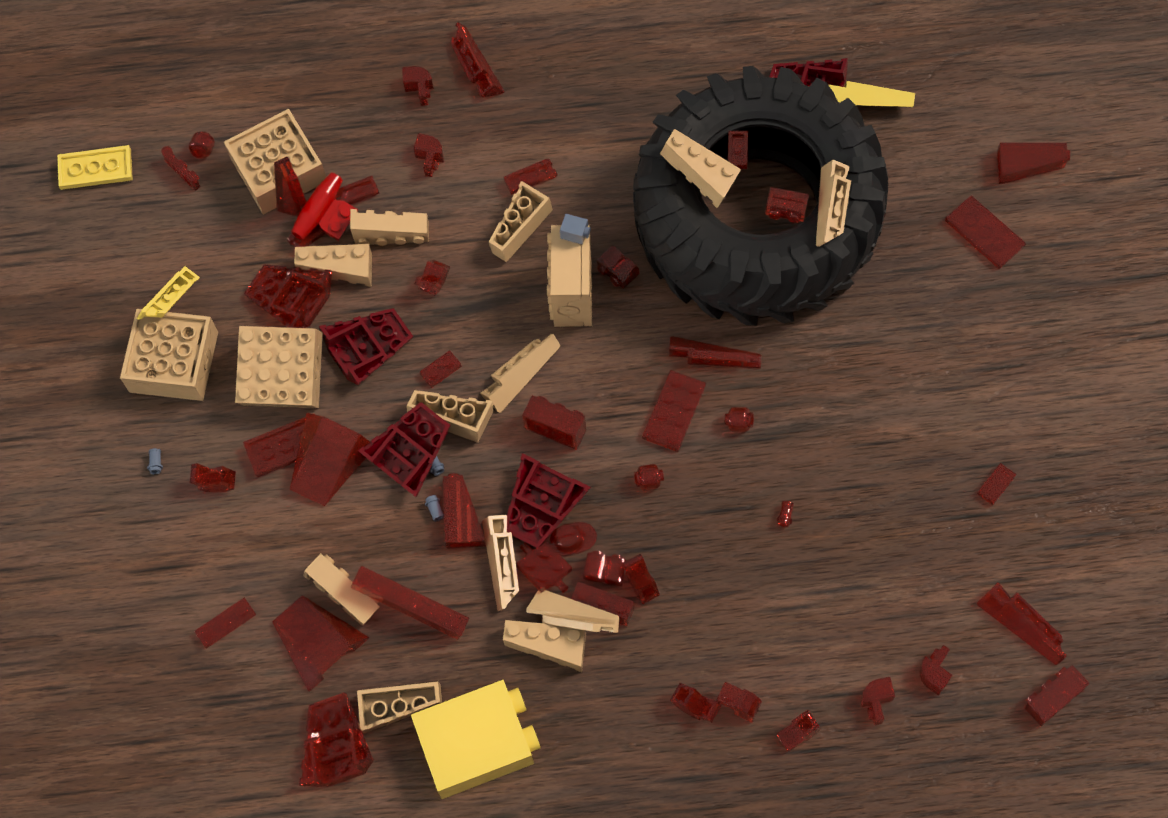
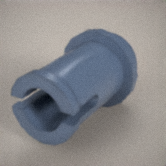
[147,448,163,474]
[430,456,444,476]
[425,495,445,521]

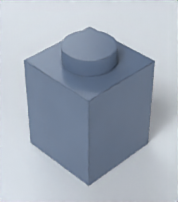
[560,214,591,245]

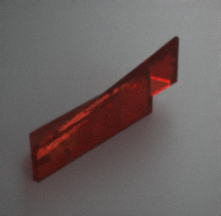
[451,22,505,98]
[274,156,306,217]
[669,336,761,369]
[977,582,1067,665]

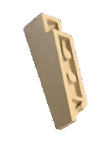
[816,160,851,247]
[480,334,560,413]
[482,515,519,611]
[526,589,619,633]

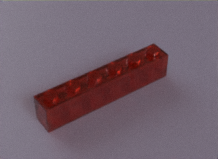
[351,566,469,640]

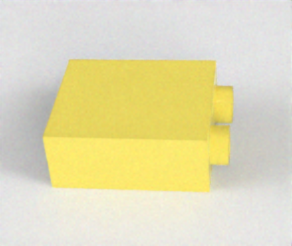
[411,680,541,799]

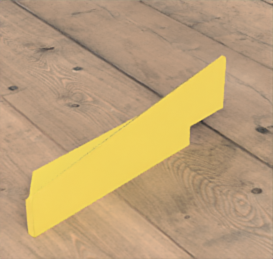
[828,81,915,107]
[136,266,200,320]

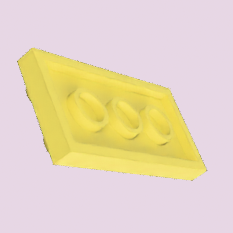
[58,145,133,190]

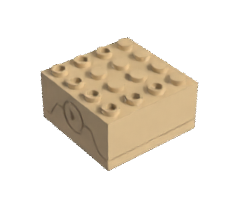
[224,109,326,215]
[547,225,592,327]
[120,309,218,401]
[235,326,322,408]

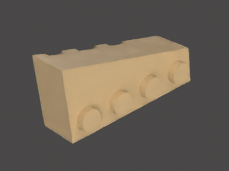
[660,129,741,208]
[489,181,553,262]
[350,209,429,246]
[294,244,372,287]
[407,390,493,443]
[304,553,380,626]
[503,620,586,672]
[357,682,442,733]

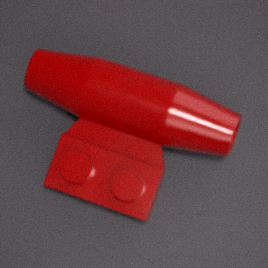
[291,172,358,241]

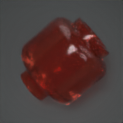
[189,132,215,159]
[724,407,754,432]
[634,464,664,491]

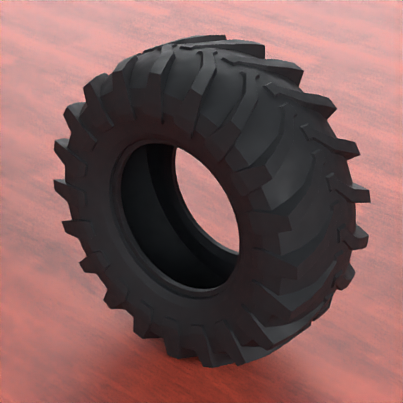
[633,66,888,326]

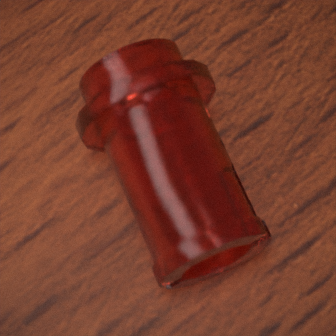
[777,501,794,527]

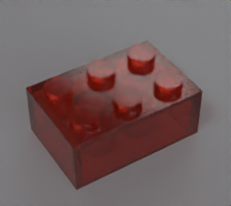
[522,395,586,450]

